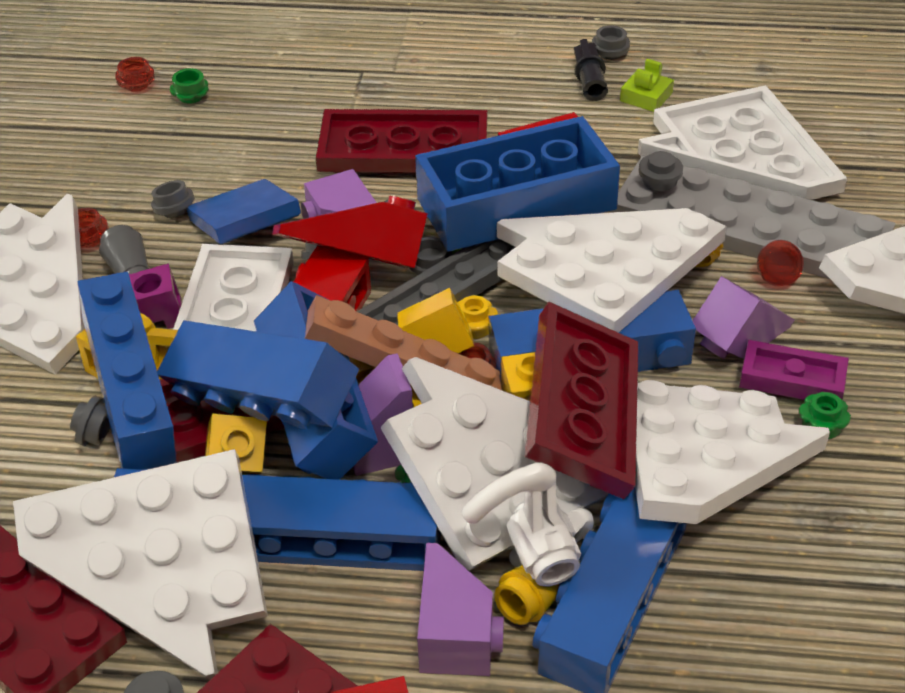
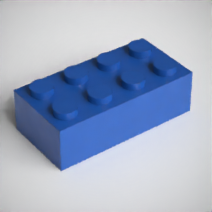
[415,116,620,252]

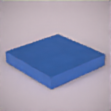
[186,179,301,244]

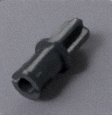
[574,39,608,101]

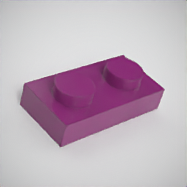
[739,340,849,400]

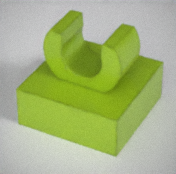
[620,58,674,112]

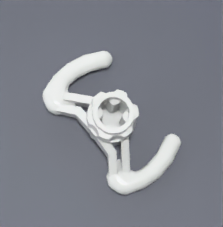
[462,463,594,586]

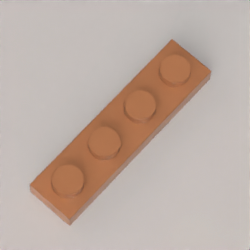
[305,295,501,390]

